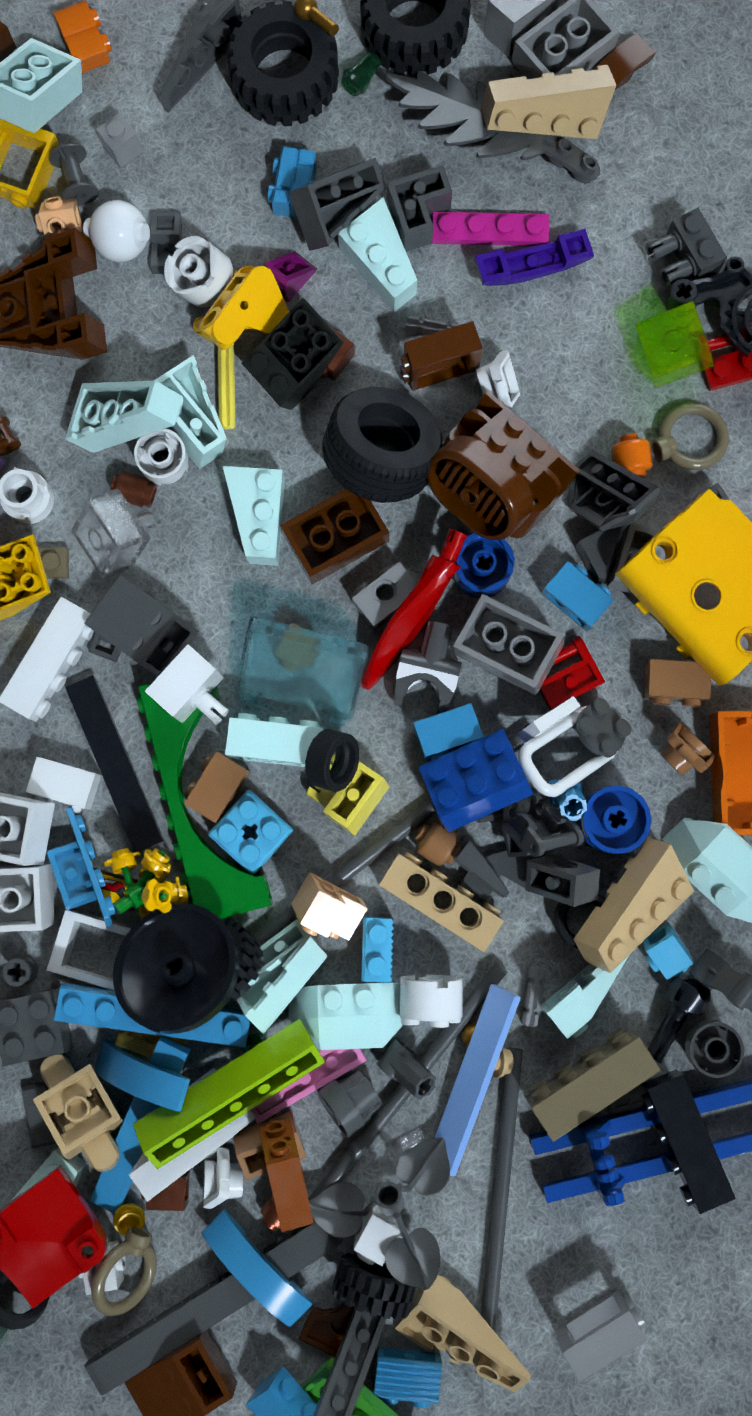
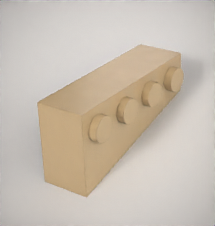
[481,65,616,139]
[573,837,694,973]

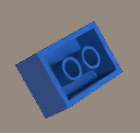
[419,729,533,833]

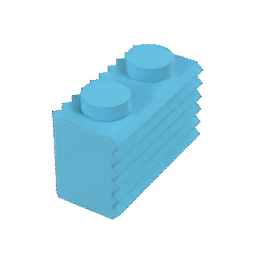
[361,916,394,983]

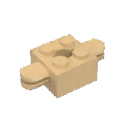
[33,1054,123,1172]

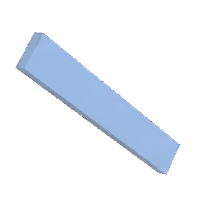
[435,984,521,1176]

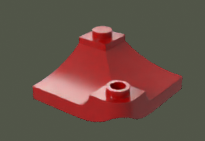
[0,1165,107,1309]

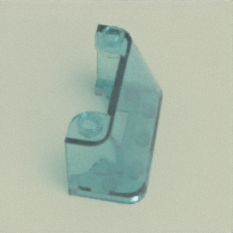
[235,617,370,726]

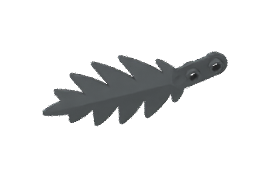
[385,71,600,184]

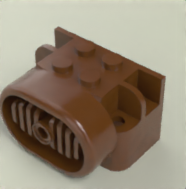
[427,390,580,540]

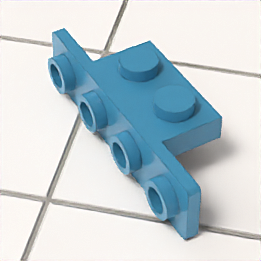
[46,806,116,927]

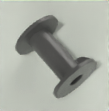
[49,143,99,206]

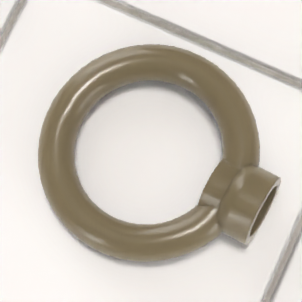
[651,402,729,470]
[91,1227,157,1316]

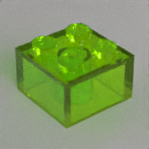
[635,301,714,388]

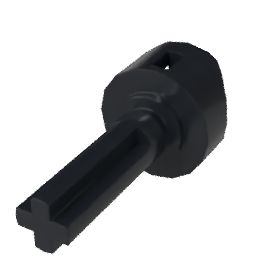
[648,976,711,1063]

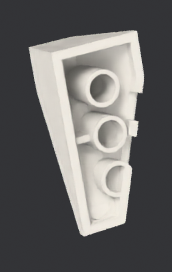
[128,1068,256,1202]

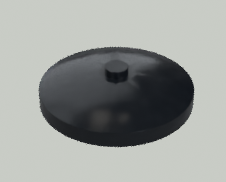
[113,904,240,1034]

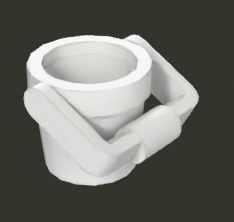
[476,350,520,407]
[203,1147,243,1209]

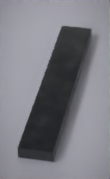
[65,675,165,852]

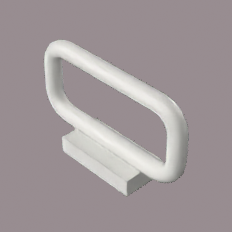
[518,696,618,797]

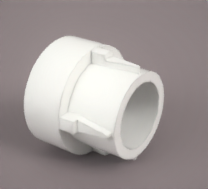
[134,429,189,486]
[0,467,54,524]

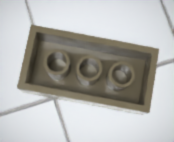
[525,1028,661,1142]

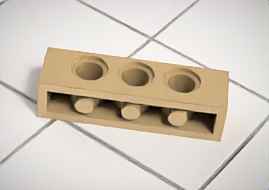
[379,852,504,953]

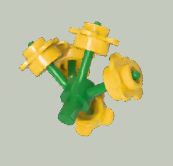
[103,848,190,920]

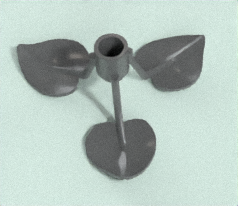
[309,1138,450,1290]

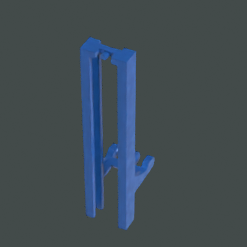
[529,1078,752,1206]

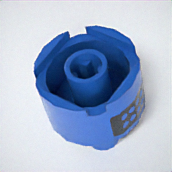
[454,533,515,599]

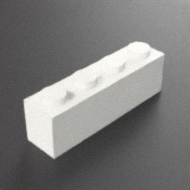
[0,597,95,722]

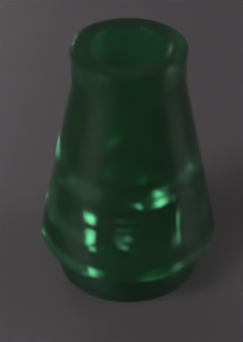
[341,52,381,96]

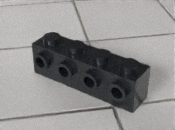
[641,1069,736,1214]

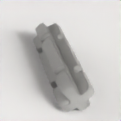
[405,316,458,336]
[521,965,547,1027]

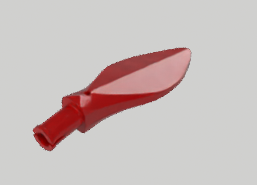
[362,528,467,690]

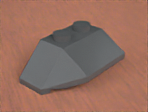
[569,450,660,531]

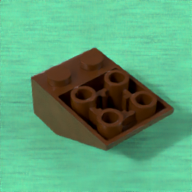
[124,1330,237,1416]

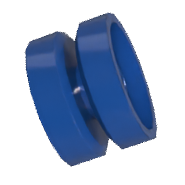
[577,785,652,854]

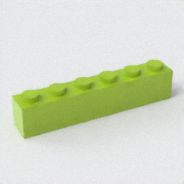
[132,1019,325,1170]

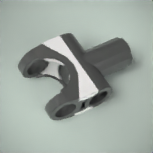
[394,621,462,714]

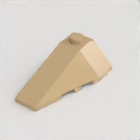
[395,1275,531,1393]

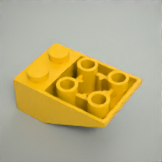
[0,534,51,621]

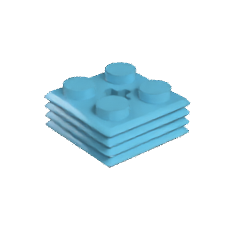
[208,790,294,874]

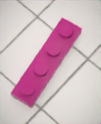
[432,212,549,246]

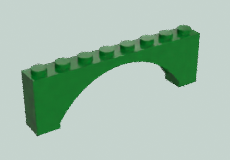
[136,683,273,919]

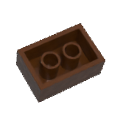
[280,489,389,584]

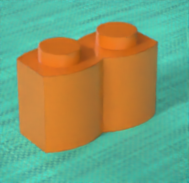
[53,0,112,73]

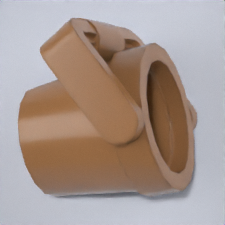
[660,722,715,776]

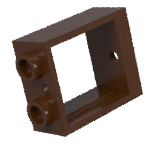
[400,321,483,391]

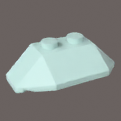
[662,818,752,923]
[289,983,403,1050]

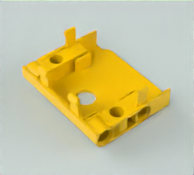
[615,488,752,686]

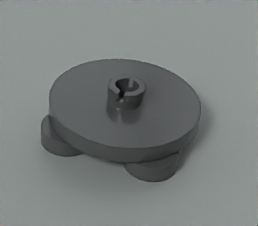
[576,698,632,758]

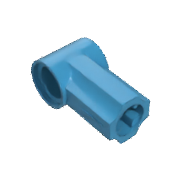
[547,778,587,821]

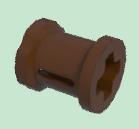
[0,416,21,456]

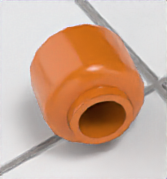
[611,433,653,477]

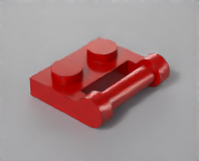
[694,324,752,391]
[540,636,605,711]

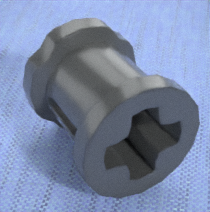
[2,956,38,987]

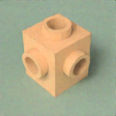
[35,197,83,239]

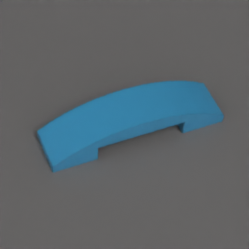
[94,1039,190,1111]
[201,1208,313,1327]

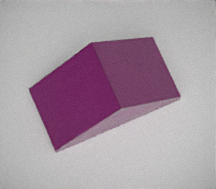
[264,251,317,303]

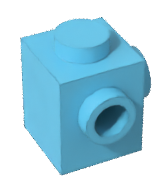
[643,922,694,980]

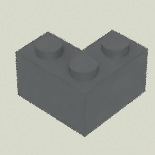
[387,165,452,252]

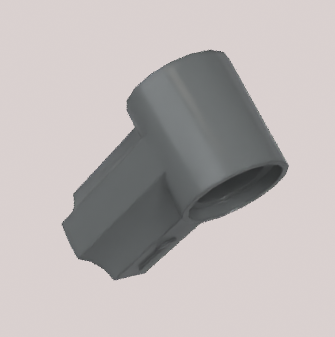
[376,1038,436,1099]

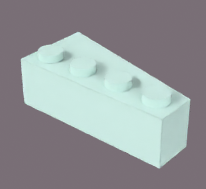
[65,381,183,453]

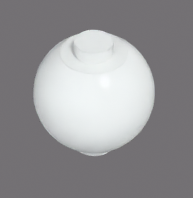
[83,200,150,262]

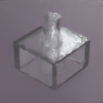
[71,488,155,579]

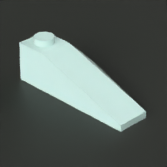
[541,956,629,1039]

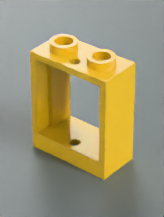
[0,119,60,210]

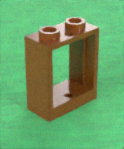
[259,1119,314,1232]

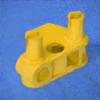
[193,265,289,350]

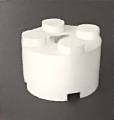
[164,236,234,308]
[400,975,463,1028]

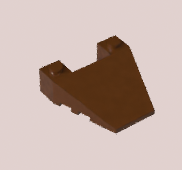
[0,228,107,360]

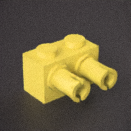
[306,755,390,836]

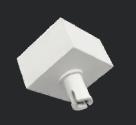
[145,644,229,725]

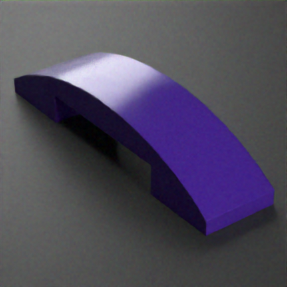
[474,229,594,286]

